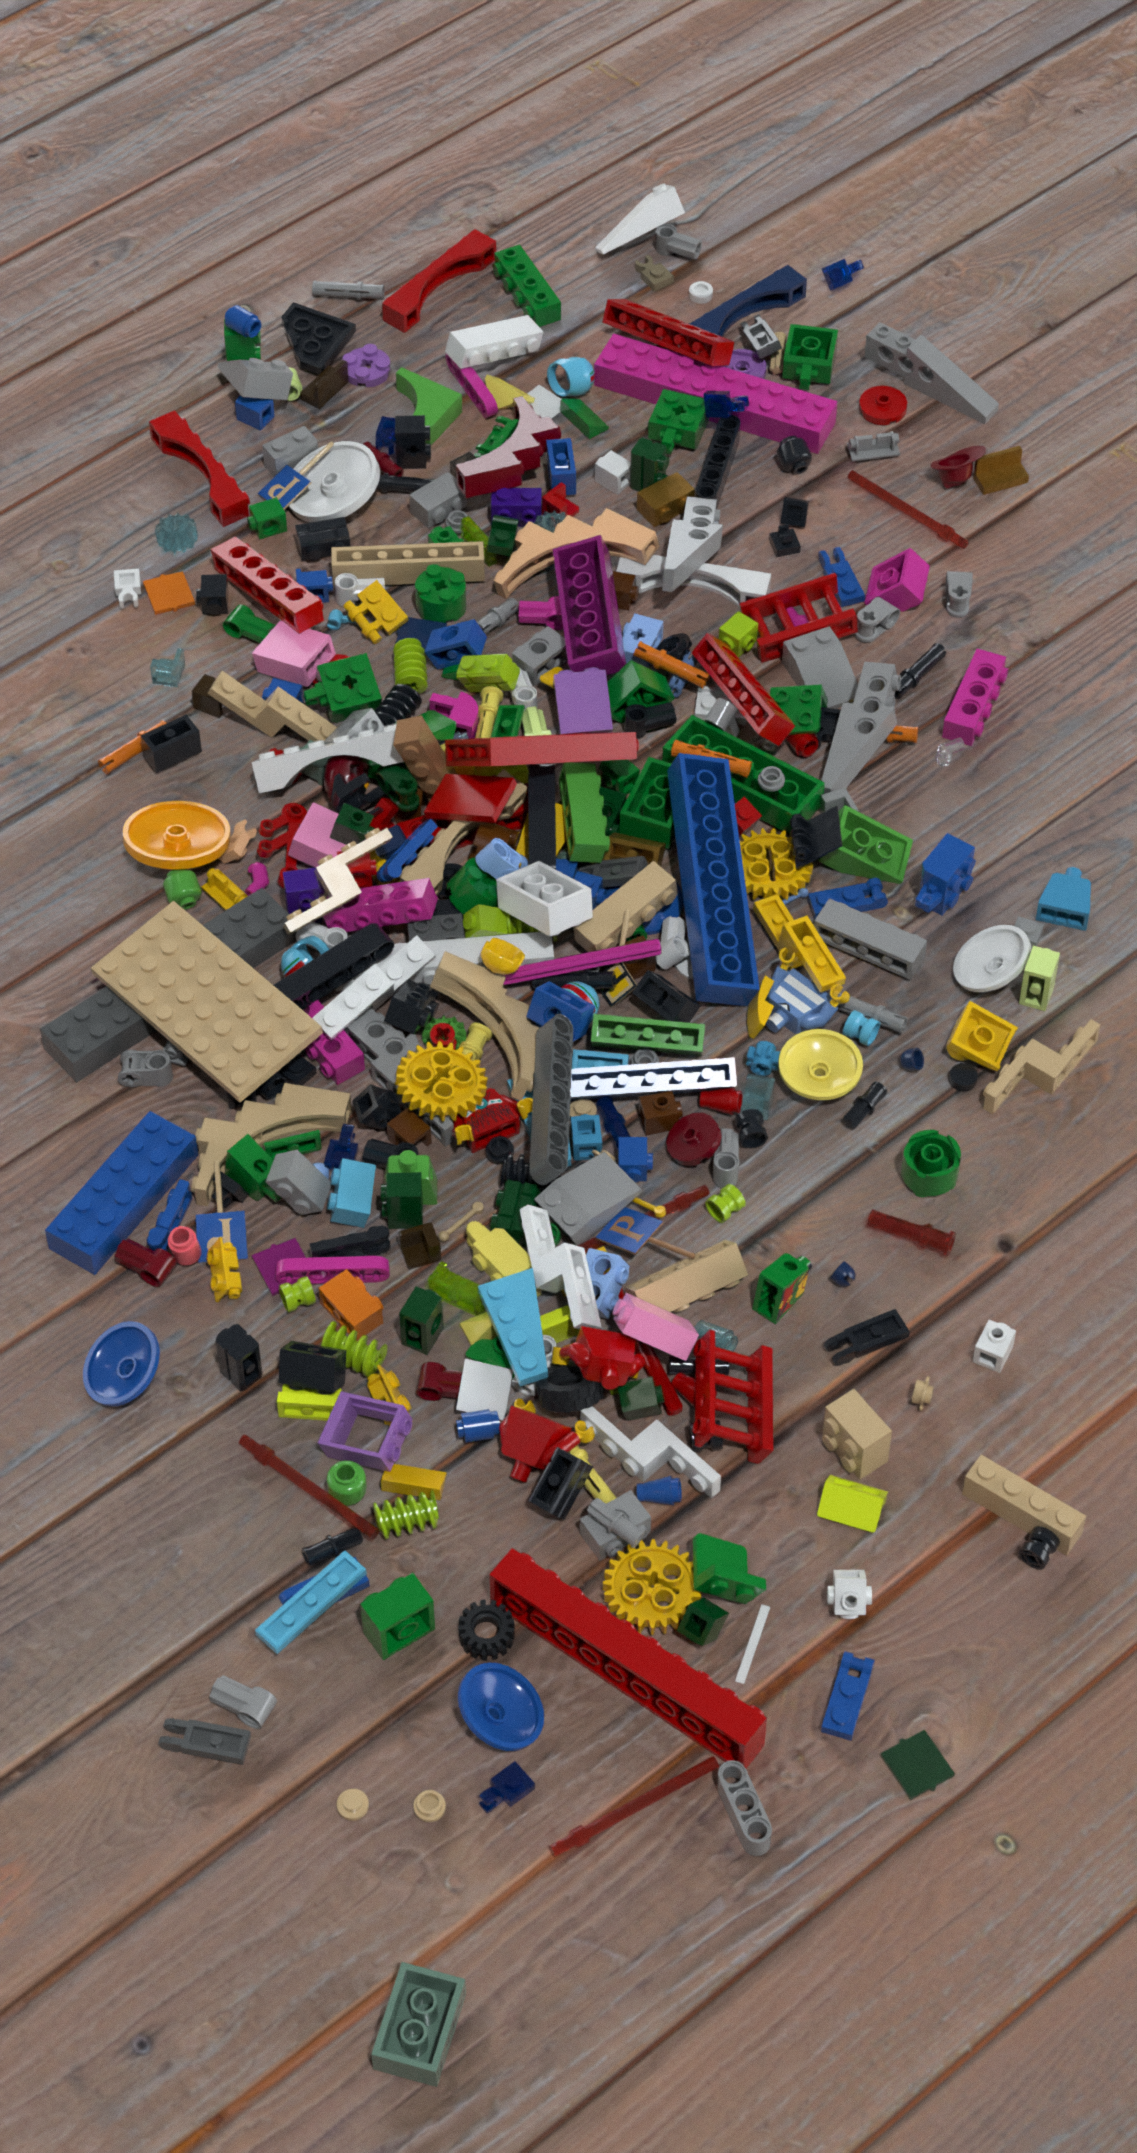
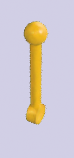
[632,1197,666,1218]

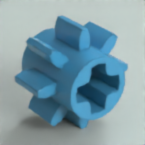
[746,1041,781,1076]

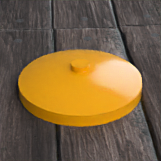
[123,801,231,870]

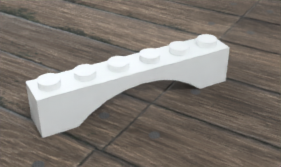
[616,555,771,609]
[251,724,404,793]

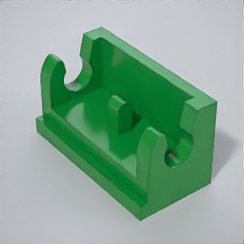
[473,416,519,460]

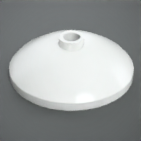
[953,925,1031,992]

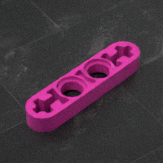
[445,353,498,418]
[276,1256,390,1284]

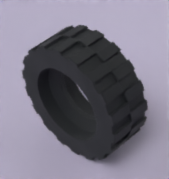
[536,1362,604,1413]

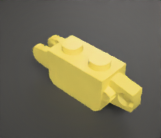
[466,1221,542,1297]

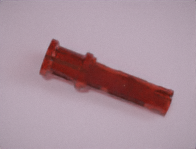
[867,1209,956,1256]

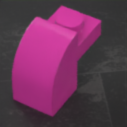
[429,692,479,739]

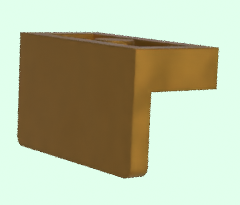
[973,446,1029,495]

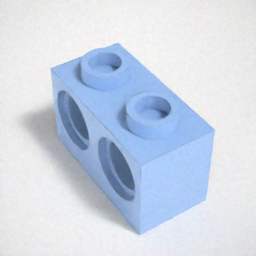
[586,1248,630,1319]

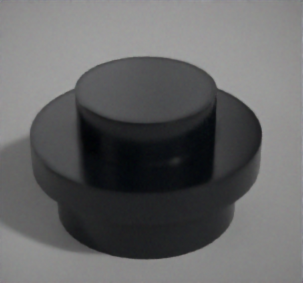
[486,1136,514,1163]

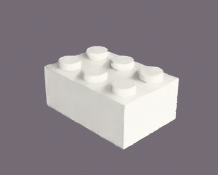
[496,861,593,936]

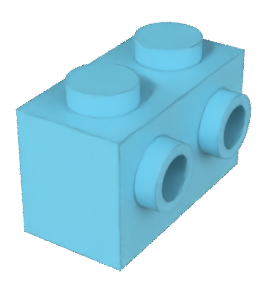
[327,1158,376,1228]

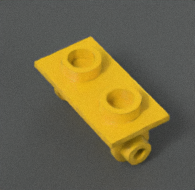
[201,868,248,910]
[207,1237,243,1302]
[367,1365,413,1427]

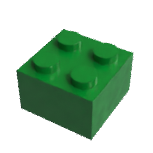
[360,1573,435,1661]

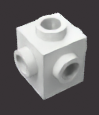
[827,1570,872,1619]

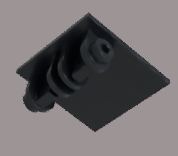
[789,806,843,869]

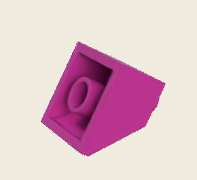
[865,548,930,612]

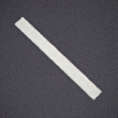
[735,1604,770,1684]

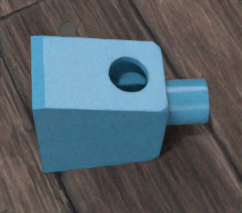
[1036,867,1091,931]

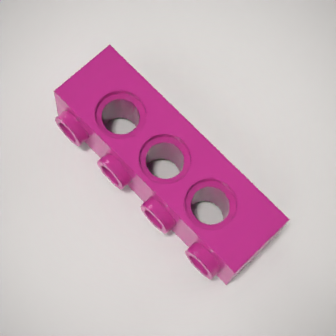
[942,648,1009,746]
[323,878,438,932]
[303,1000,365,1085]

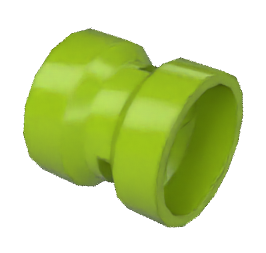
[705,1184,746,1223]
[278,1276,316,1313]

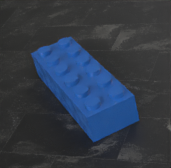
[45,1111,198,1275]

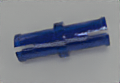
[595,1097,631,1148]

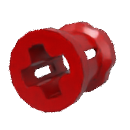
[430,1023,457,1050]

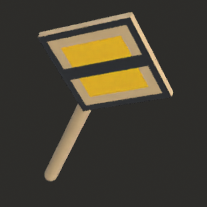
[599,909,637,1007]

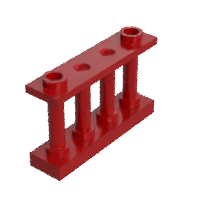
[739,573,858,663]
[693,1330,773,1464]

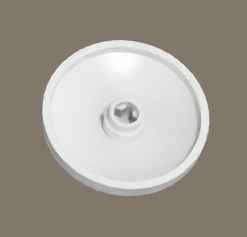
[289,441,380,523]

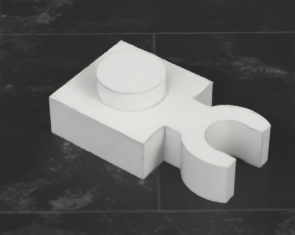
[114,569,141,608]

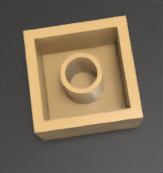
[822,1389,892,1480]

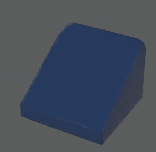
[375,825,406,860]

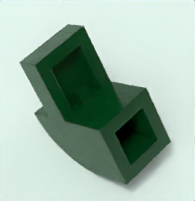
[487,515,519,556]

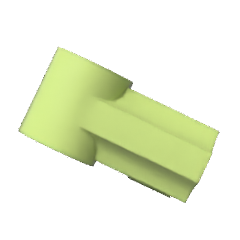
[521,706,551,736]

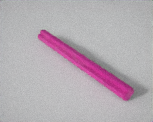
[503,939,662,985]

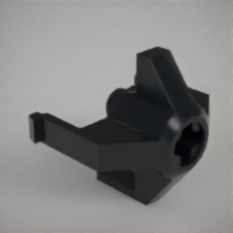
[331,773,387,818]

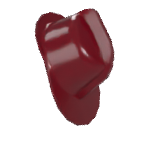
[930,446,986,488]

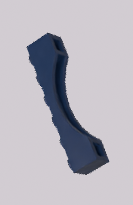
[688,265,807,337]

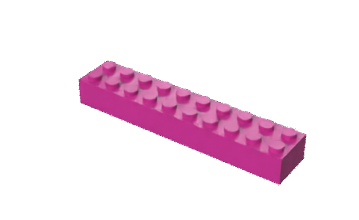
[594,333,837,454]

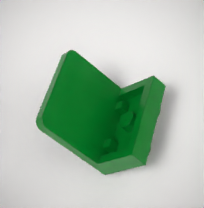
[770,684,828,735]
[693,1533,766,1604]

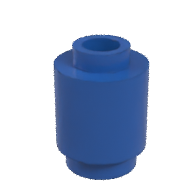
[225,305,261,338]
[456,1409,500,1443]

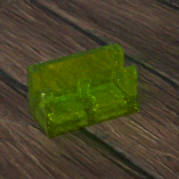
[428,1261,488,1316]

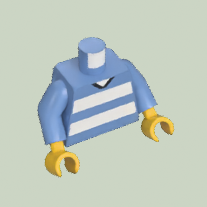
[766,947,850,1034]

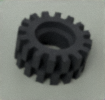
[458,1599,515,1661]

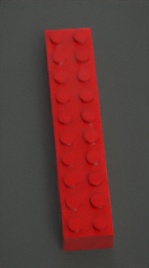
[489,1548,767,1769]

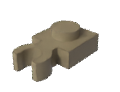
[635,255,674,292]

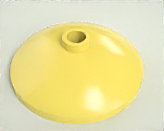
[778,1029,863,1100]

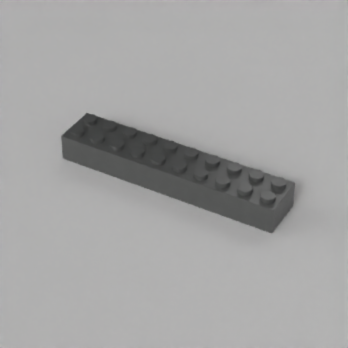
[40,888,297,1083]

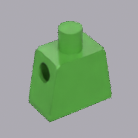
[383,1150,438,1205]

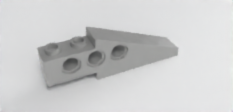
[865,322,999,424]
[662,497,723,592]
[822,662,901,794]
[344,1007,454,1147]

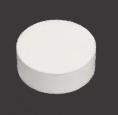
[689,281,713,304]

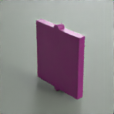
[252,1238,306,1296]

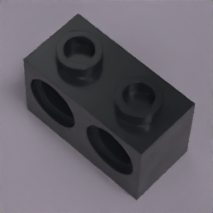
[632,970,701,1023]

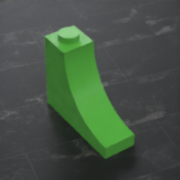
[396,367,462,445]

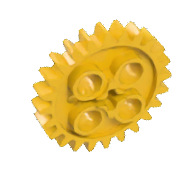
[740,828,813,900]
[395,1041,488,1121]
[603,1539,702,1635]

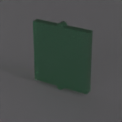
[880,1729,955,1801]

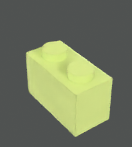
[1019,946,1060,1011]

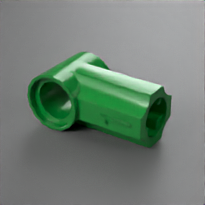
[222,604,276,643]

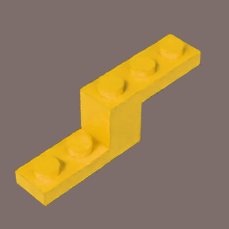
[753,894,846,993]

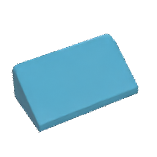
[572,1049,630,1069]

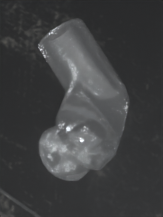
[935,737,965,767]

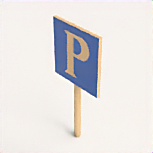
[257,442,334,510]
[196,1160,248,1263]

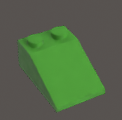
[818,805,913,884]

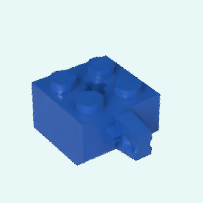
[915,833,976,916]

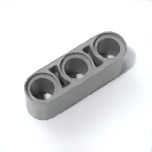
[717,1760,772,1856]

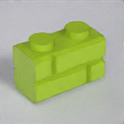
[456,654,520,692]

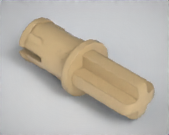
[769,332,787,375]

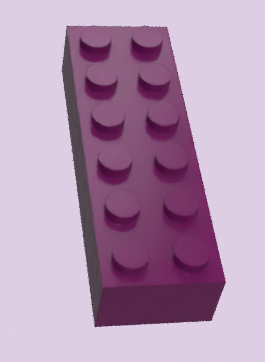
[553,535,626,675]

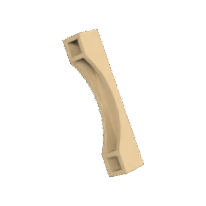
[399,769,528,895]

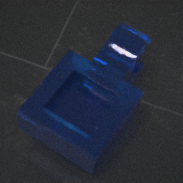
[821,259,864,291]
[703,391,749,418]
[324,1123,359,1170]
[479,1761,535,1813]

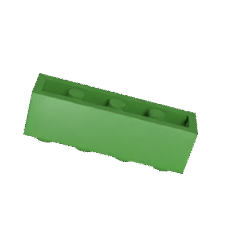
[558,762,610,863]
[591,1014,705,1056]

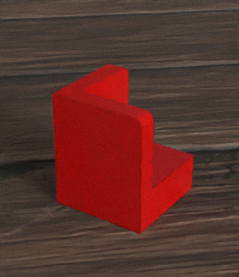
[542,482,579,524]

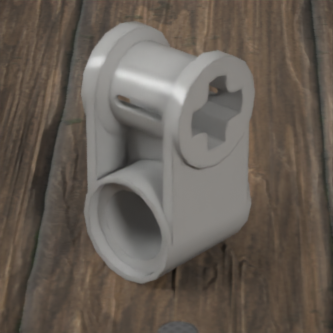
[945,571,973,618]
[855,597,900,643]
[118,1050,174,1087]

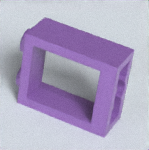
[318,1391,413,1472]

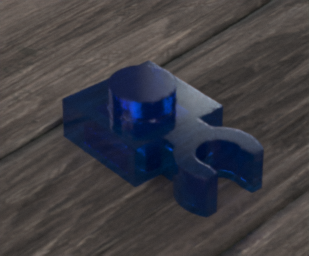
[375,416,395,455]

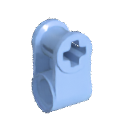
[476,838,529,879]

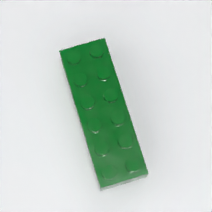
[662,715,825,835]

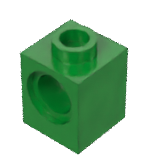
[247,497,287,540]

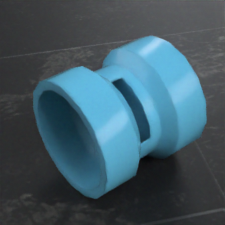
[843,1010,880,1046]

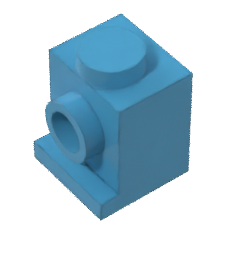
[571,1114,602,1161]

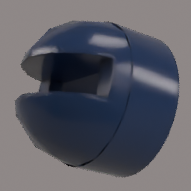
[900,1048,924,1071]
[830,1261,856,1287]

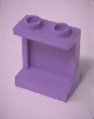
[553,667,613,734]

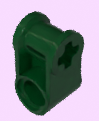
[376,762,420,812]

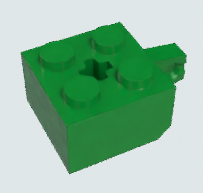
[782,324,838,390]
[648,389,710,454]
[303,653,382,723]

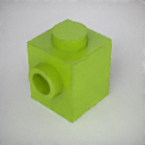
[719,611,758,658]
[463,904,508,938]

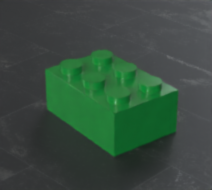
[620,757,675,849]

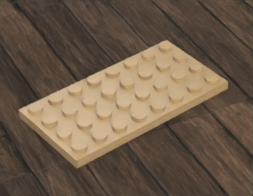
[91,901,323,1102]

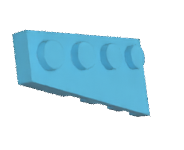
[478,1268,548,1387]

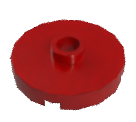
[859,385,908,426]

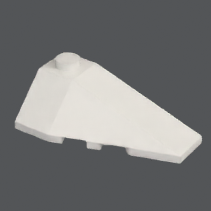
[595,184,685,254]

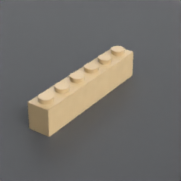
[331,541,485,587]

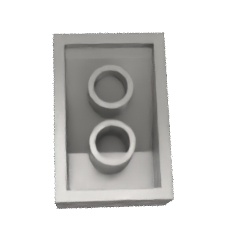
[217,358,293,400]
[782,626,858,709]
[535,1152,642,1247]

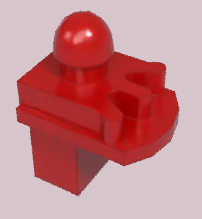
[367,798,399,831]

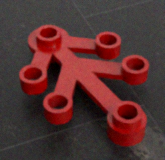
[257,803,307,889]

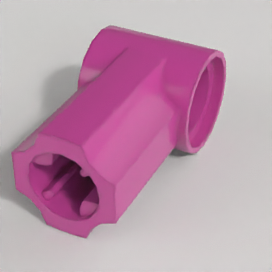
[519,596,563,630]

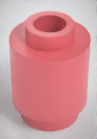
[168,1226,202,1265]

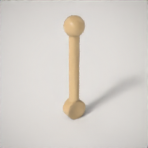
[438,1202,484,1242]

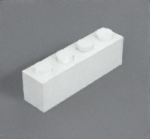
[445,315,544,369]

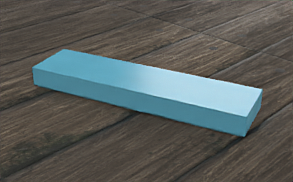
[255,1550,367,1654]

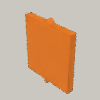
[143,571,195,615]

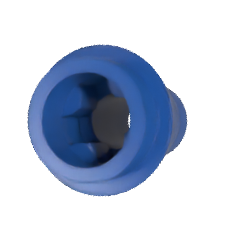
[637,1475,682,1506]

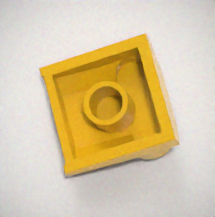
[946,1001,1018,1071]

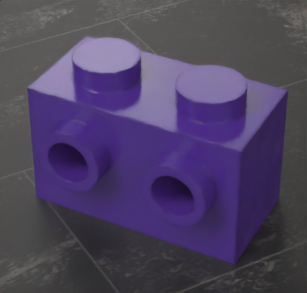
[491,488,542,527]
[283,868,325,923]

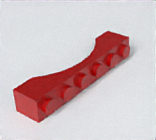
[382,229,497,333]
[149,410,250,527]

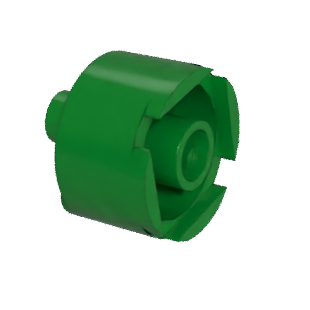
[415,564,467,623]
[447,857,498,914]
[901,1130,961,1198]

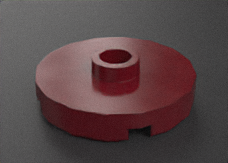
[666,1112,722,1166]

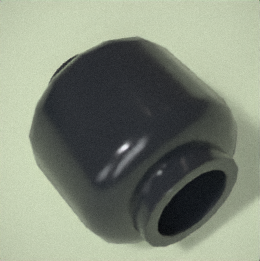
[777,436,812,474]

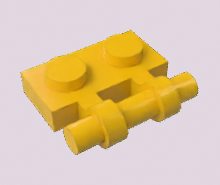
[343,580,409,644]

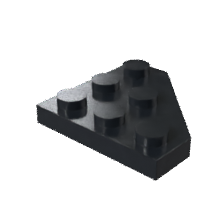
[281,302,356,374]

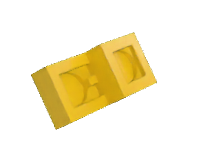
[747,975,774,1039]

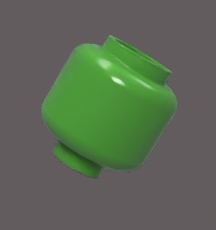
[163,869,202,910]
[327,1460,367,1506]

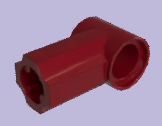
[114,1238,177,1287]
[416,1362,463,1401]

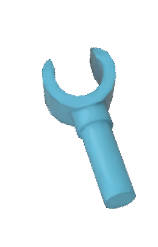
[327,609,356,630]

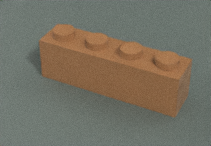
[393,715,457,802]

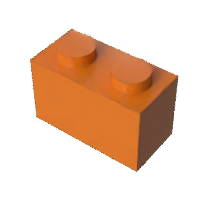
[318,1269,384,1340]

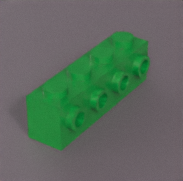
[492,244,561,327]

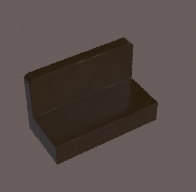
[300,360,349,409]

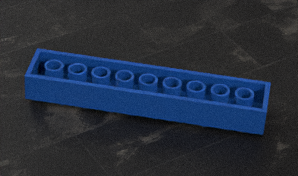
[667,753,760,1006]

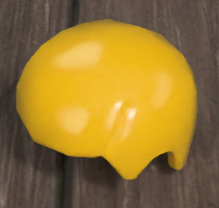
[480,938,525,975]

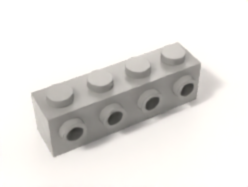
[814,898,927,980]

